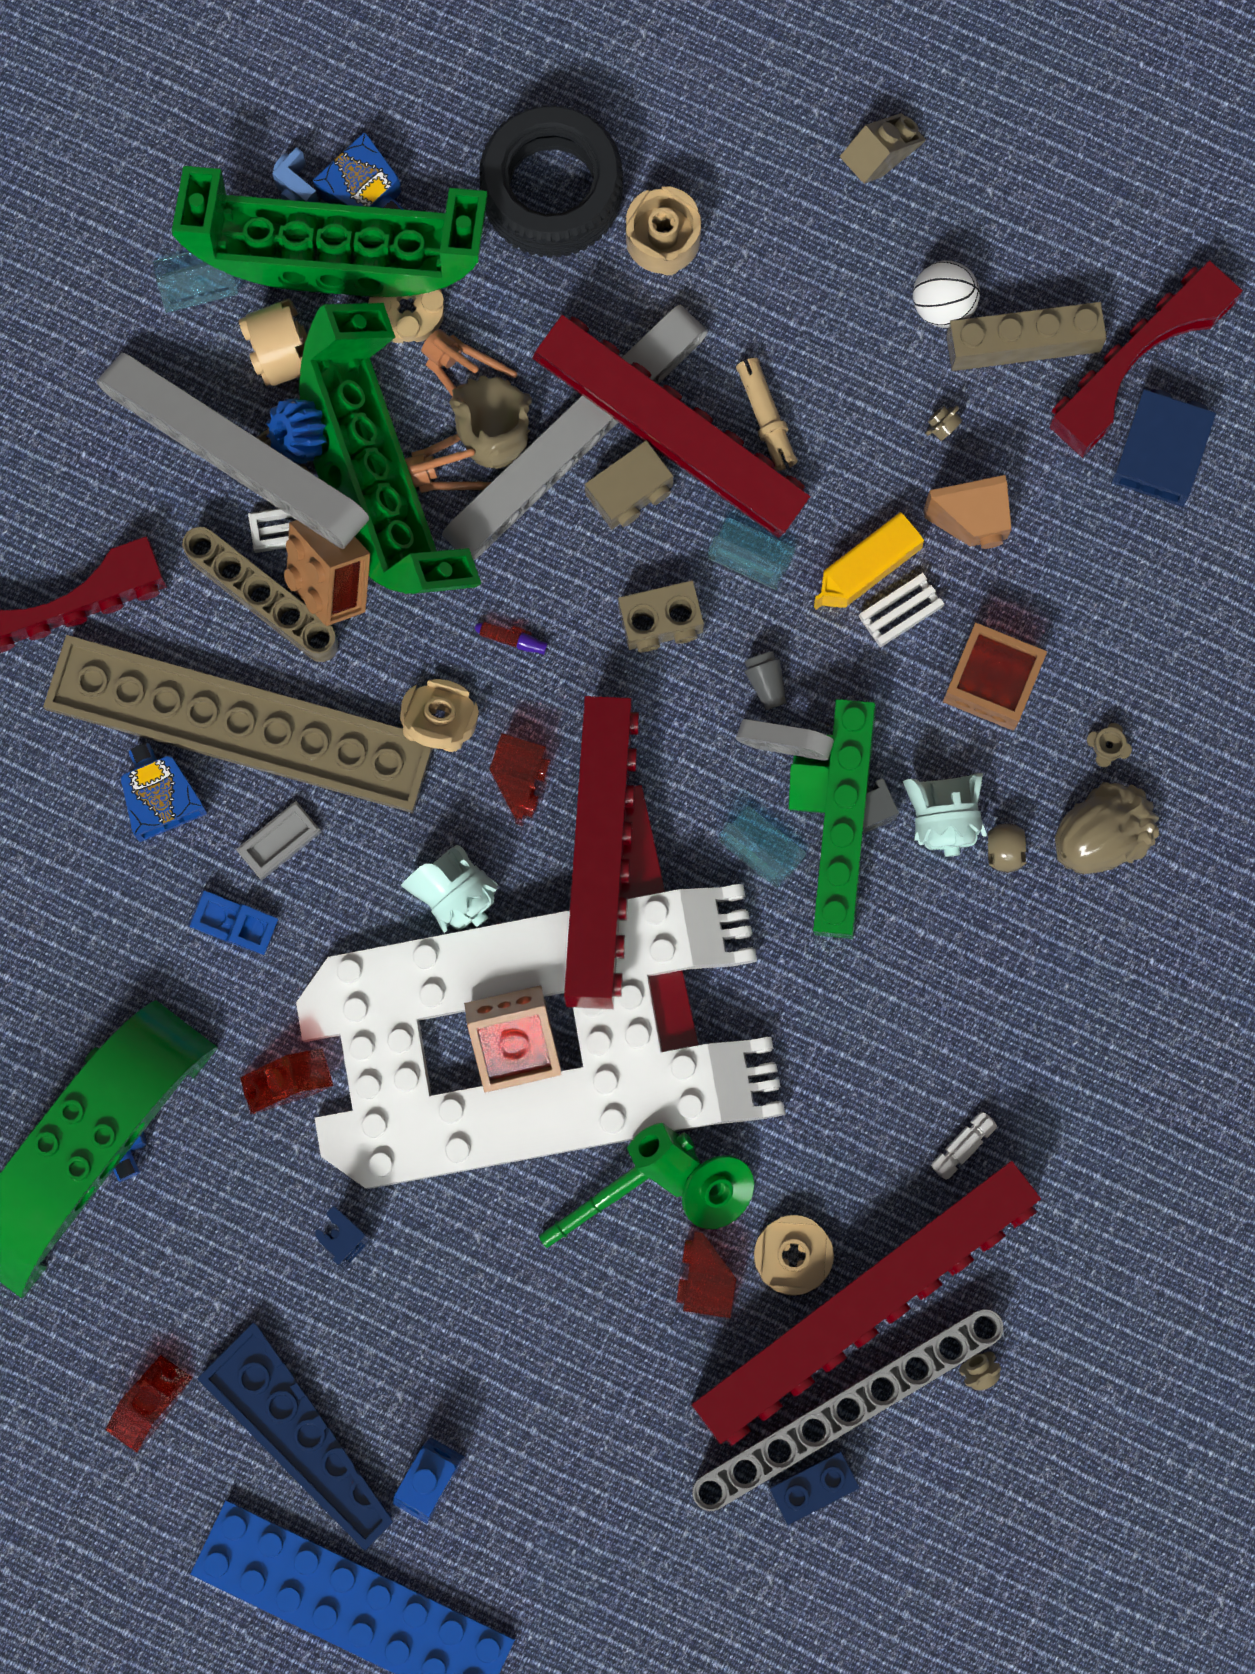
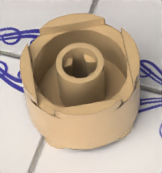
[626,186,701,275]
[239,299,307,386]

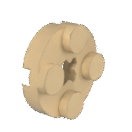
[369,289,445,344]
[400,679,479,752]
[754,1215,834,1296]

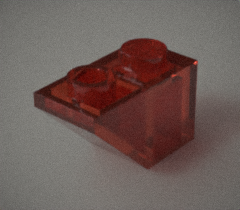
[489,733,551,826]
[240,1048,334,1114]
[676,1232,736,1319]
[105,1355,193,1453]

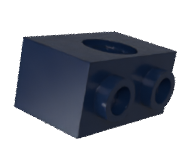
[768,1451,859,1525]

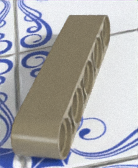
[182,527,339,662]

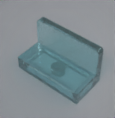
[153,252,239,313]
[708,518,795,590]
[718,806,806,890]

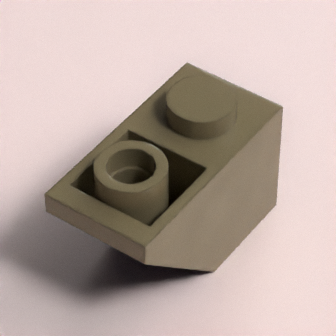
[839,113,926,184]

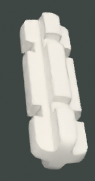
[931,1112,997,1180]

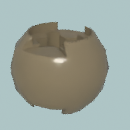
[987,823,1026,873]

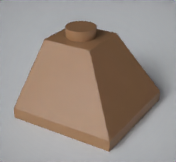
[923,475,1011,549]

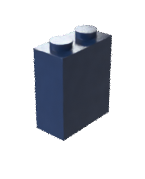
[1111,389,1216,507]

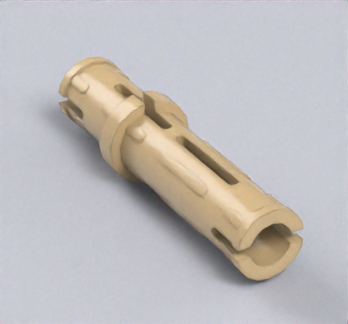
[736,358,798,471]

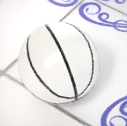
[913,260,980,328]

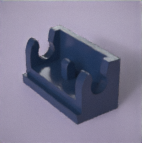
[315,1205,371,1269]

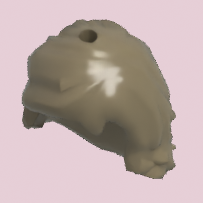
[449,375,533,469]
[1055,782,1159,875]

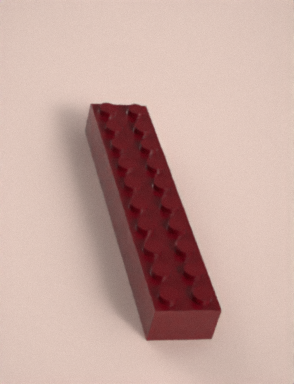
[690,1161,1041,1445]

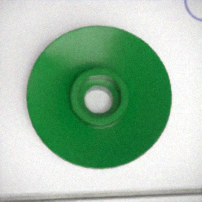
[682,1155,754,1229]

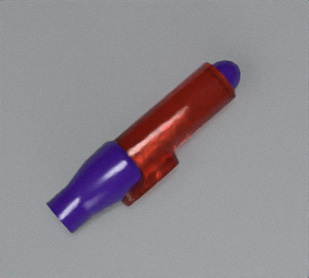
[475,621,548,655]

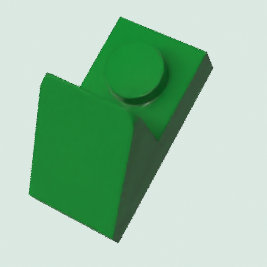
[789,735,833,813]

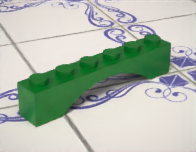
[813,699,876,939]

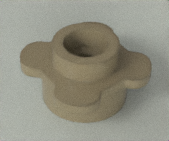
[925,405,962,441]
[1087,723,1132,767]
[959,1352,1001,1390]

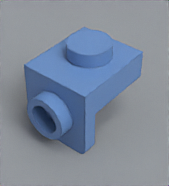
[272,147,319,203]

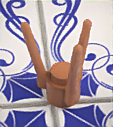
[421,329,517,397]
[405,434,492,493]

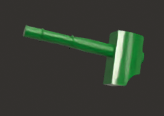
[539,1123,701,1248]

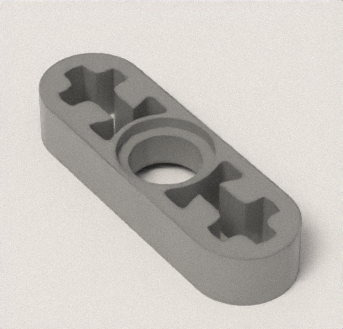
[736,719,834,760]

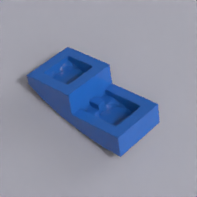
[188,890,278,955]

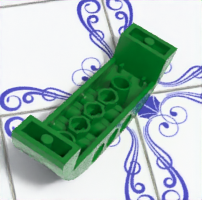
[172,166,488,297]
[299,303,482,594]
[0,1000,218,1299]

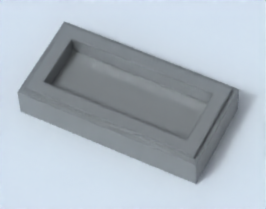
[236,801,321,881]

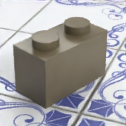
[584,441,673,530]

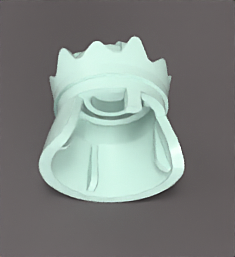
[903,773,987,857]
[401,845,498,933]

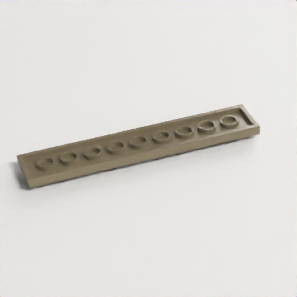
[43,635,433,813]

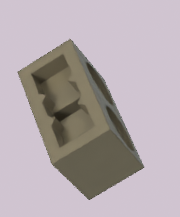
[618,580,704,653]

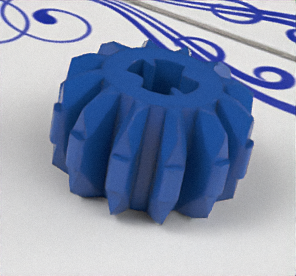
[266,398,327,464]

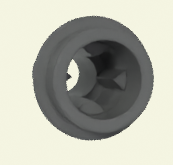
[744,651,787,711]

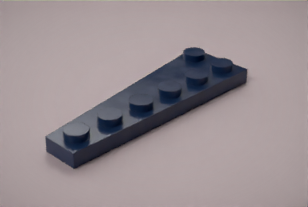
[197,1322,394,1551]

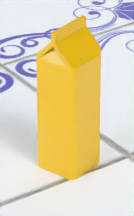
[814,512,924,610]

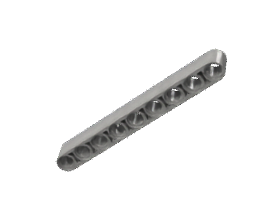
[442,304,708,560]
[96,352,369,549]
[692,1309,1003,1511]

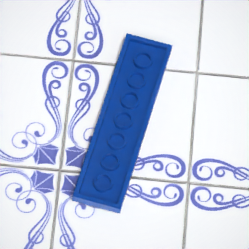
[190,1500,515,1674]

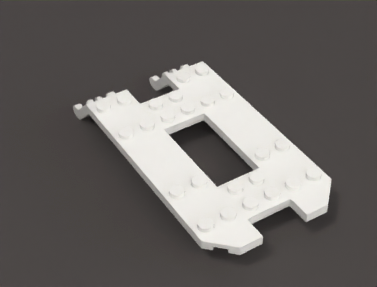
[296,884,786,1189]

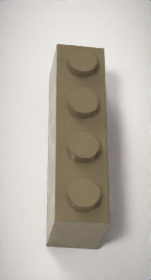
[946,302,1107,371]

